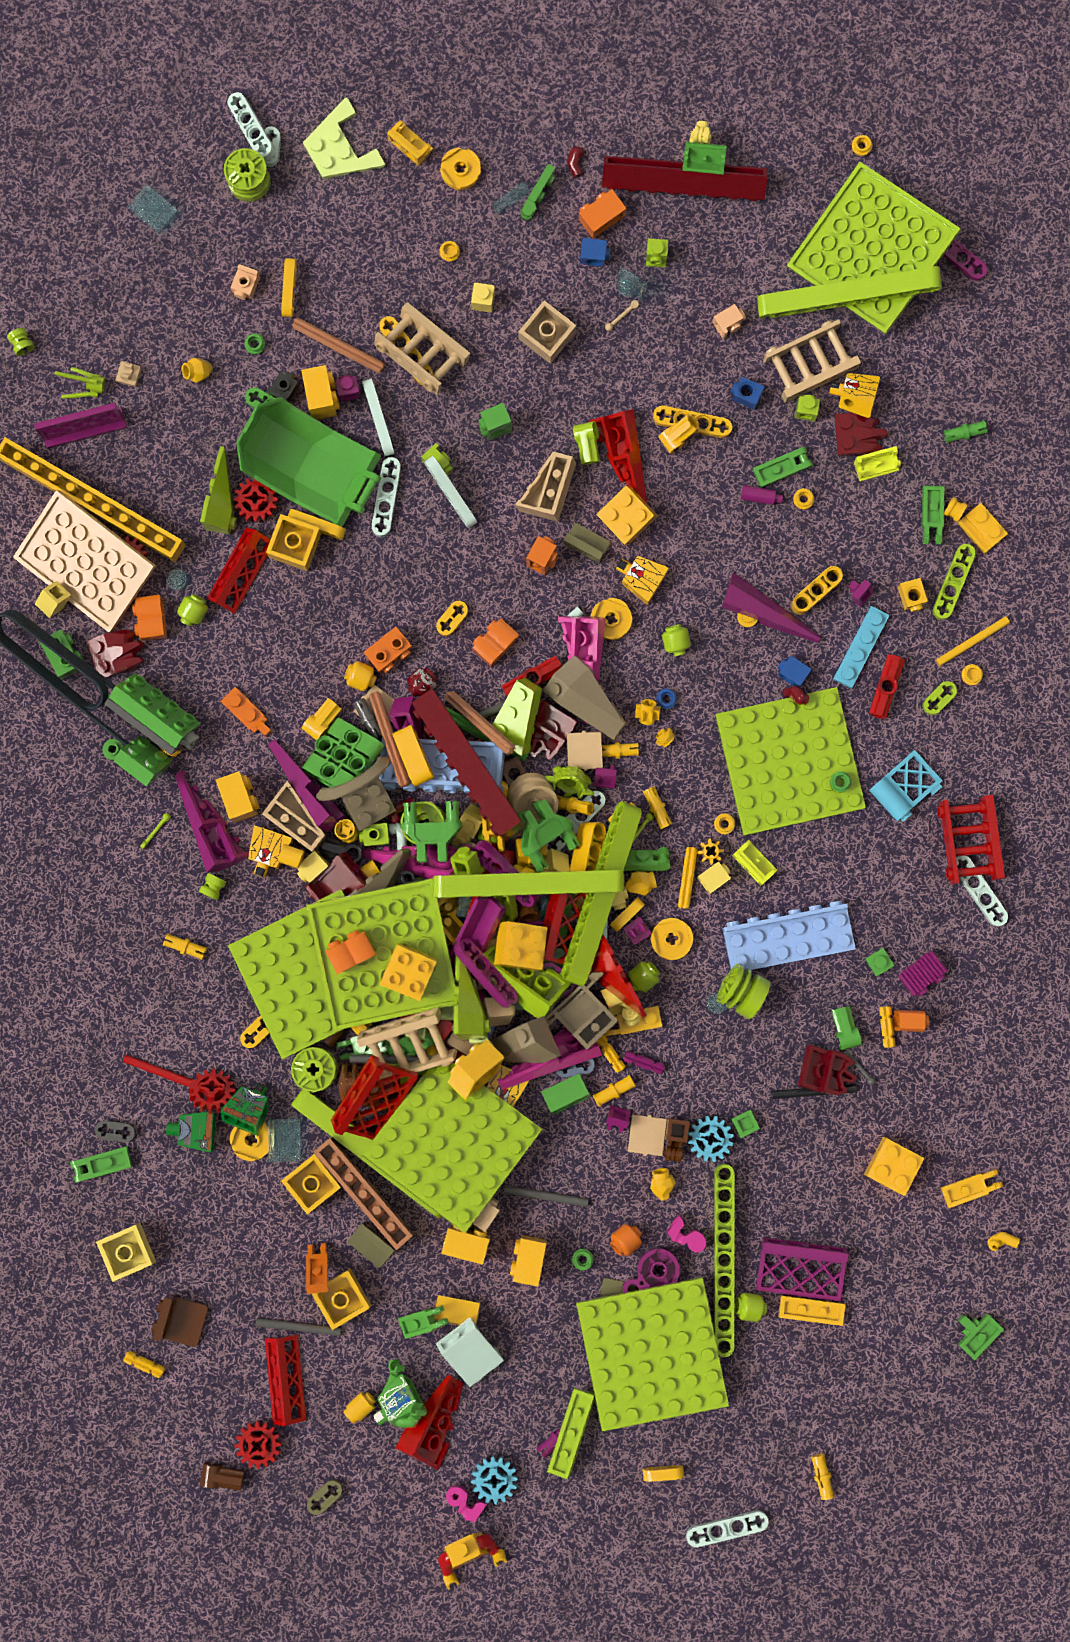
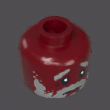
[407,667,438,697]

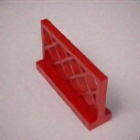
[543,893,586,965]
[331,1055,419,1140]

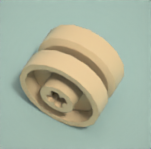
[507,773,559,821]

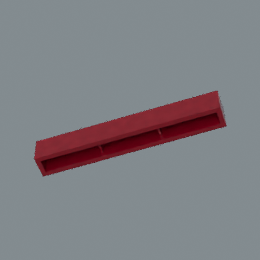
[602,156,768,201]
[412,689,525,841]

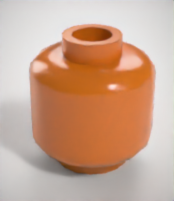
[610,1224,642,1256]

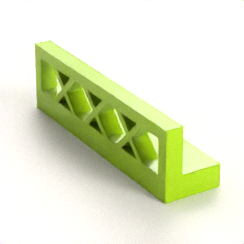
[547,1388,595,1479]

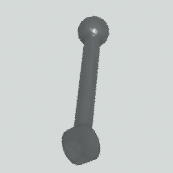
[844,1049,876,1085]

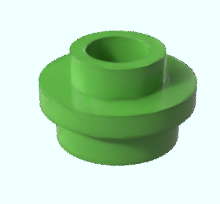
[245,334,265,354]
[103,739,123,760]
[830,771,851,793]
[572,1249,593,1270]

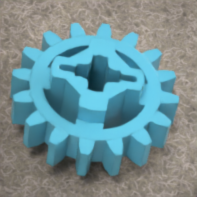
[687,1116,734,1162]
[471,1455,518,1504]

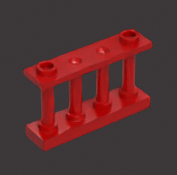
[937,795,1005,885]

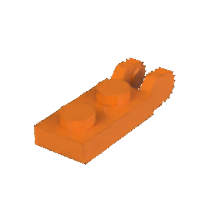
[306,1243,329,1294]

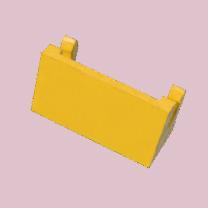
[387,120,433,166]
[434,1295,480,1325]

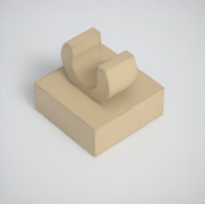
[115,361,142,387]

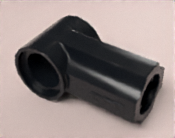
[321,837,364,864]

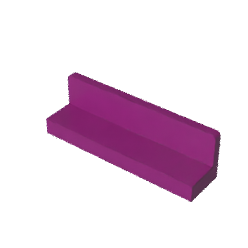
[449,896,506,977]

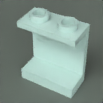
[436,1317,504,1387]

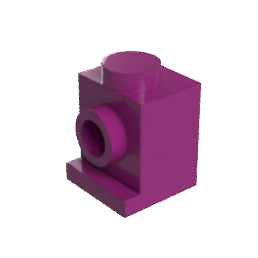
[336,375,361,402]

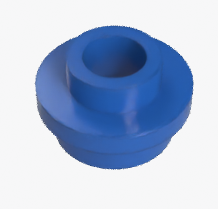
[656,689,677,710]

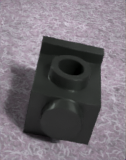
[267,371,299,402]

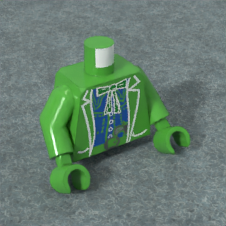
[373,1359,428,1428]

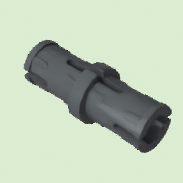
[353,698,382,739]

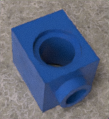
[580,238,610,267]
[730,377,764,410]
[777,655,811,687]

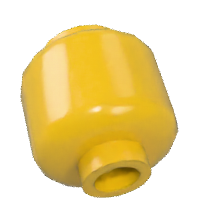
[344,661,376,691]

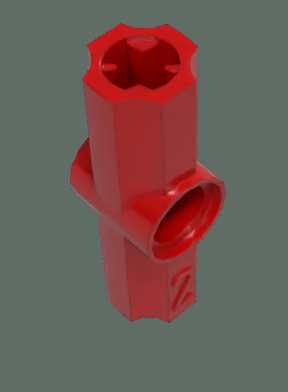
[868,654,905,719]
[501,655,562,697]

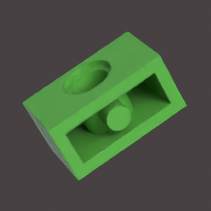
[478,403,512,441]

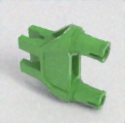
[517,799,581,873]
[401,801,463,863]

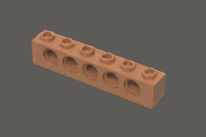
[314,1137,414,1250]

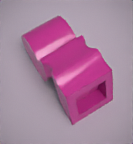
[666,1215,706,1252]
[446,1485,487,1523]

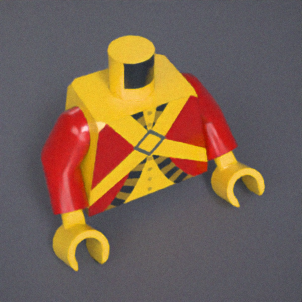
[438,1532,507,1589]

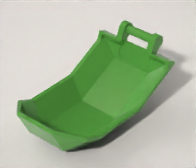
[236,397,382,527]

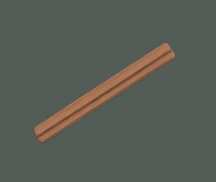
[292,318,385,374]
[369,691,411,787]
[445,691,516,755]

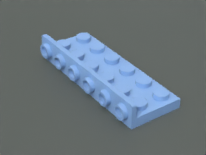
[378,737,505,794]
[722,901,856,970]

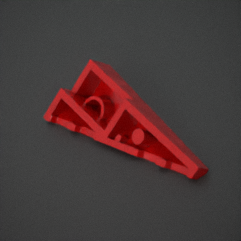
[589,409,647,503]

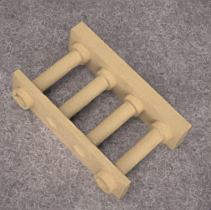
[374,302,470,395]
[763,319,861,403]
[357,1007,457,1084]

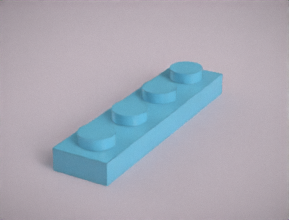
[833,606,889,689]

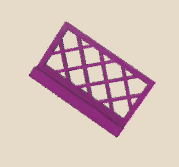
[34,403,127,449]
[756,1237,849,1301]

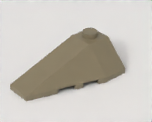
[543,655,626,740]
[350,849,411,895]
[491,1016,561,1063]

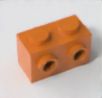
[579,189,627,239]
[526,536,558,575]
[364,627,413,674]

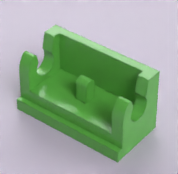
[682,142,726,174]
[541,1073,590,1115]

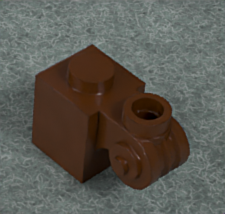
[663,1118,690,1163]

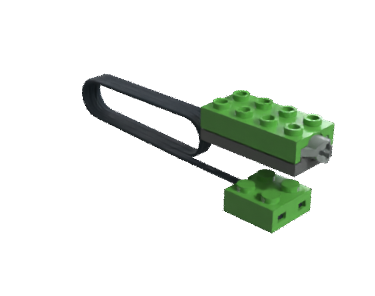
[0,609,201,787]

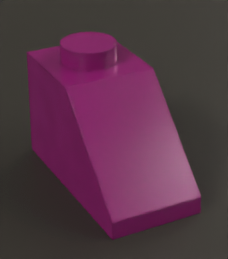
[389,696,423,739]

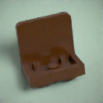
[151,1294,208,1347]

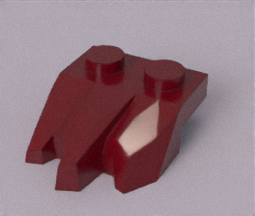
[834,413,888,456]
[86,629,145,678]
[530,699,579,760]
[798,1045,857,1095]

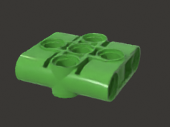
[302,718,385,787]

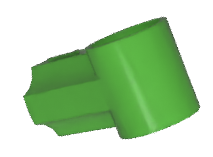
[831,1006,862,1051]

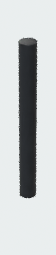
[771,1084,857,1099]

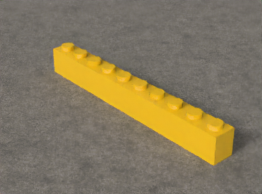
[0,437,186,563]

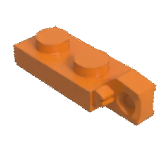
[220,687,272,737]

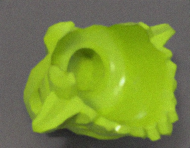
[545,766,594,799]

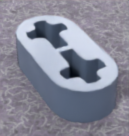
[556,1059,595,1077]

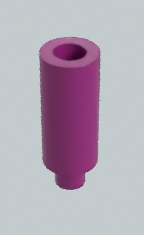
[741,485,783,505]

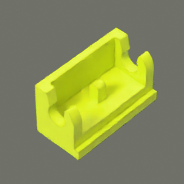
[854,446,901,481]
[732,840,777,886]

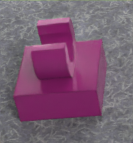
[848,580,874,608]
[594,765,617,789]
[622,917,652,946]
[606,1105,631,1133]

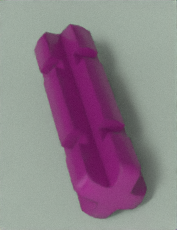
[624,1051,665,1074]

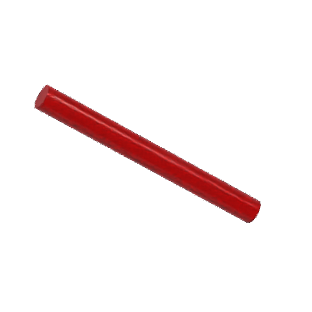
[123,1054,192,1087]

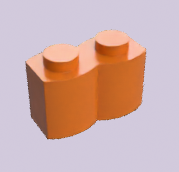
[132,595,167,641]
[473,618,519,667]
[325,929,376,974]
[893,1010,929,1032]

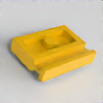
[957,503,1008,554]

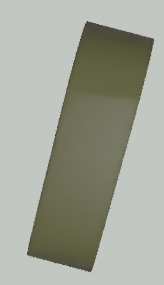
[307,1479,343,1515]

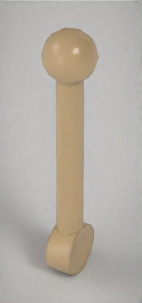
[605,300,639,331]

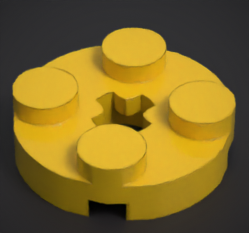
[440,148,481,191]
[591,598,632,640]
[651,918,693,960]
[230,1122,273,1161]

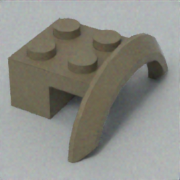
[316,756,396,831]
[545,972,618,1050]

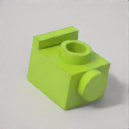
[646,238,668,268]
[795,395,820,422]
[421,443,453,476]
[359,823,390,847]
[450,847,485,875]

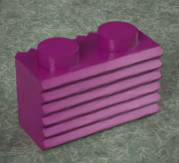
[897,950,948,997]

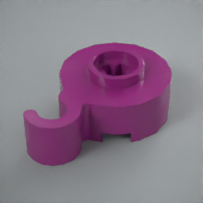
[622,1248,680,1293]

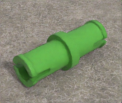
[943,420,987,443]

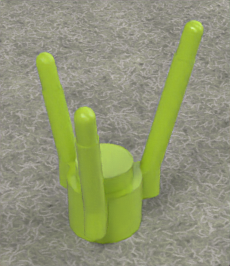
[55,367,105,399]

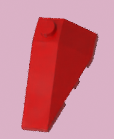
[589,934,646,1018]
[396,1375,463,1470]

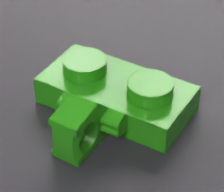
[957,1313,1004,1360]

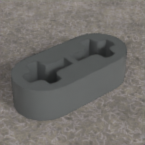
[95,1120,136,1142]

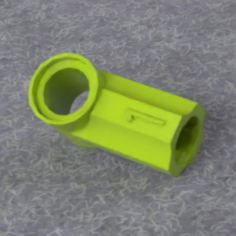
[573,421,600,465]

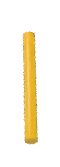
[935,616,1010,667]

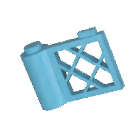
[869,750,942,822]

